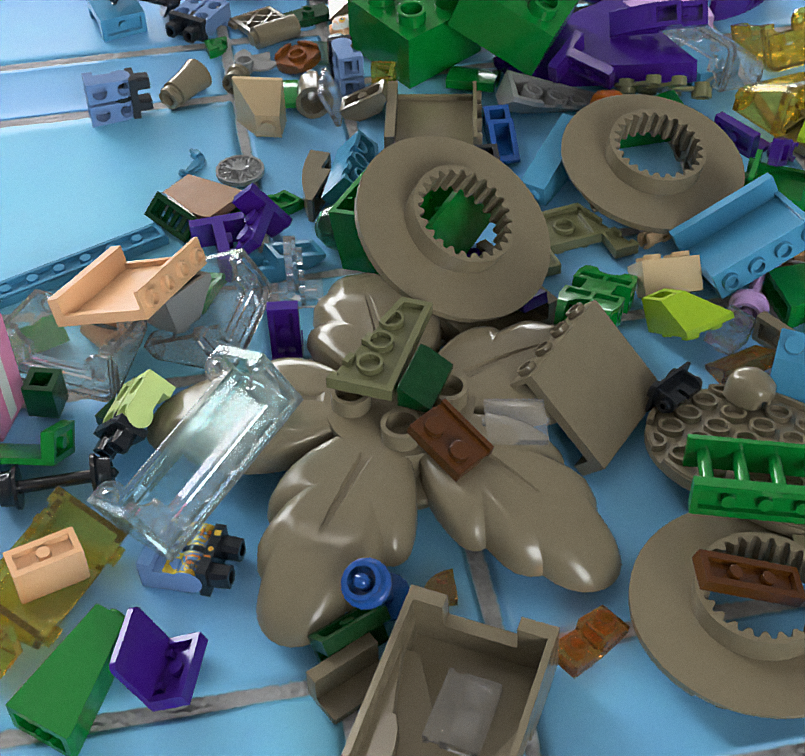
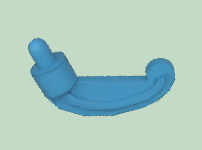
[178,148,205,177]

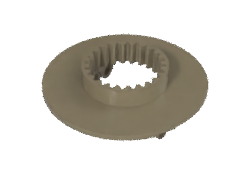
[561,94,745,234]
[354,136,551,323]
[628,513,805,719]

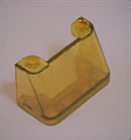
[731,6,805,72]
[732,72,805,137]
[0,486,128,650]

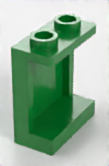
[744,149,805,211]

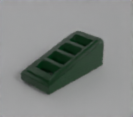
[144,191,199,243]

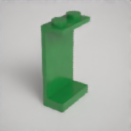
[0,420,75,466]

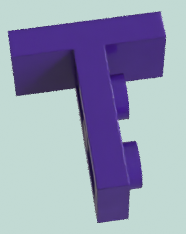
[547,29,615,90]
[232,183,292,255]
[188,212,245,279]
[266,300,304,360]

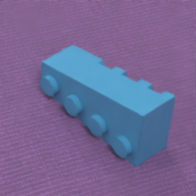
[321,130,379,206]

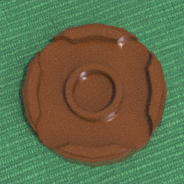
[274,40,321,74]

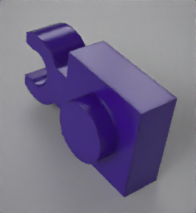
[767,137,799,167]

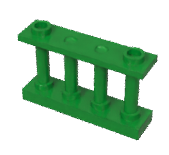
[682,434,805,524]

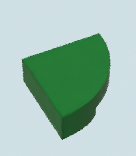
[204,36,228,59]

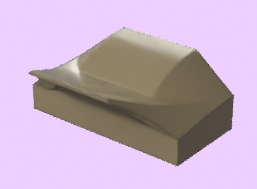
[339,79,388,122]

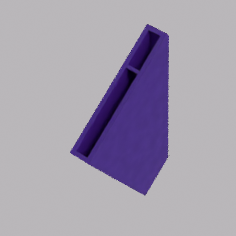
[493,0,697,87]

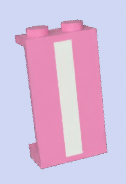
[0,313,24,442]

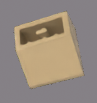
[627,250,704,298]

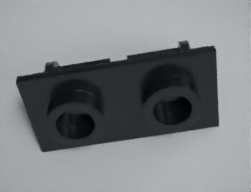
[645,361,703,413]

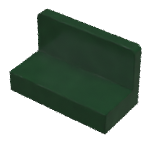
[307,604,391,663]

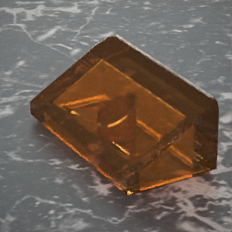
[705,345,776,384]

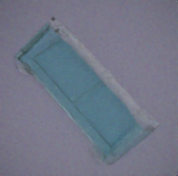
[86,344,304,562]

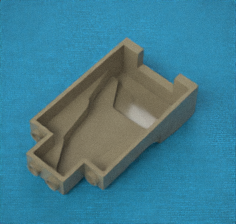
[341,584,560,756]

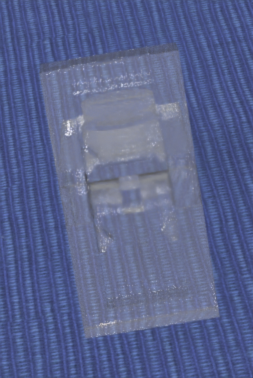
[265,235,324,309]

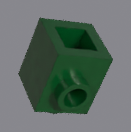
[21,367,69,418]

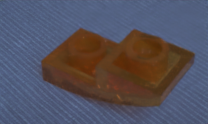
[558,604,630,679]

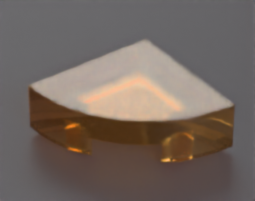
[424,569,458,606]

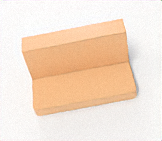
[2,526,91,604]

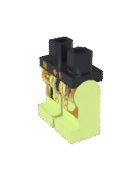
[93,369,176,460]

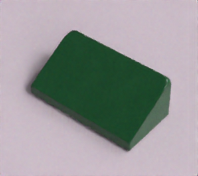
[397,344,453,413]

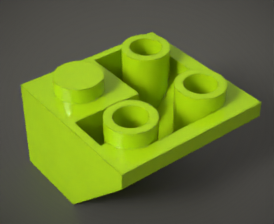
[641,288,734,341]

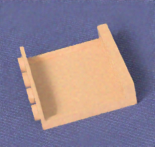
[47,237,207,327]

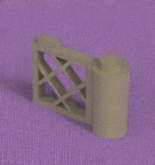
[228,6,301,49]

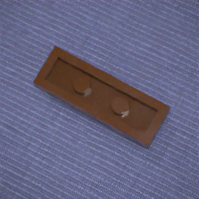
[692,549,805,608]

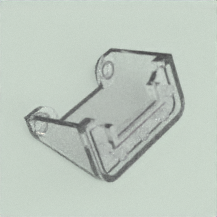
[661,26,763,92]
[144,248,272,372]
[4,289,147,402]

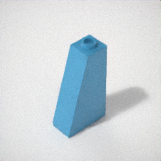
[521,113,573,206]

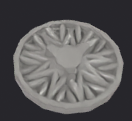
[216,154,264,187]

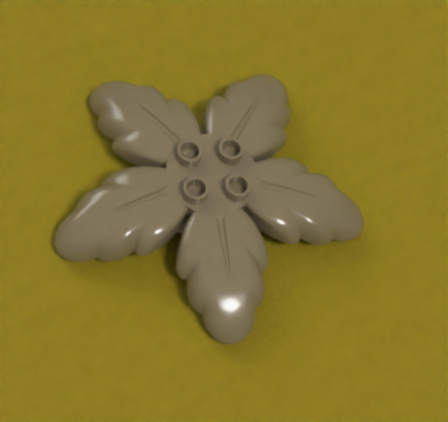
[147,272,622,648]

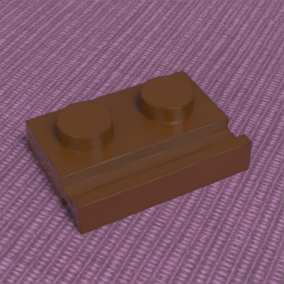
[407,399,494,482]

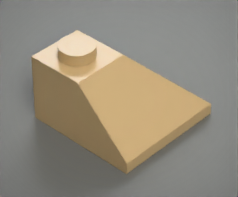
[232,76,287,138]

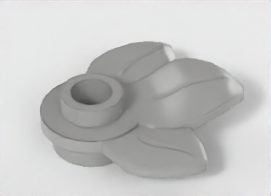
[233,49,277,74]

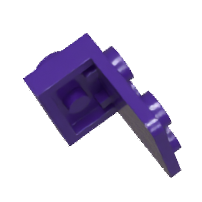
[109,606,208,712]

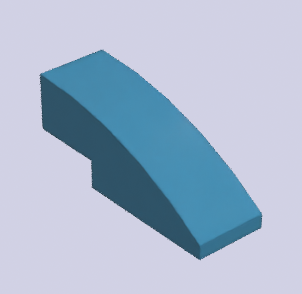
[233,239,326,290]

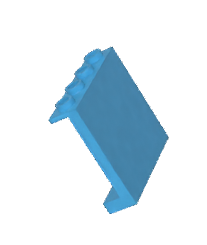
[668,172,805,299]

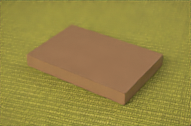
[162,174,242,219]

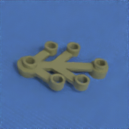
[614,74,712,100]

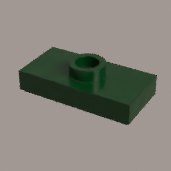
[283,3,330,28]

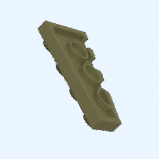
[326,296,433,401]

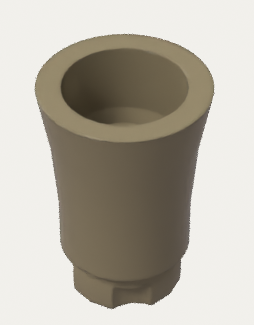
[159,59,212,110]
[296,70,331,119]

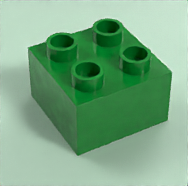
[347,0,481,89]
[447,0,580,76]
[328,150,492,274]

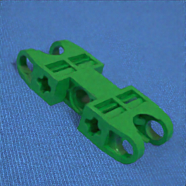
[553,265,637,328]

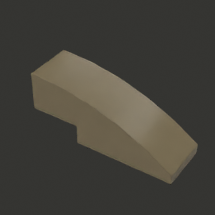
[302,150,331,222]

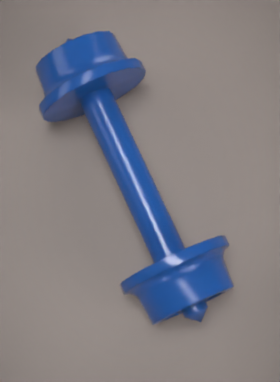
[341,558,410,622]

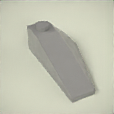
[496,70,595,114]
[144,271,212,334]

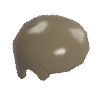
[723,366,777,411]

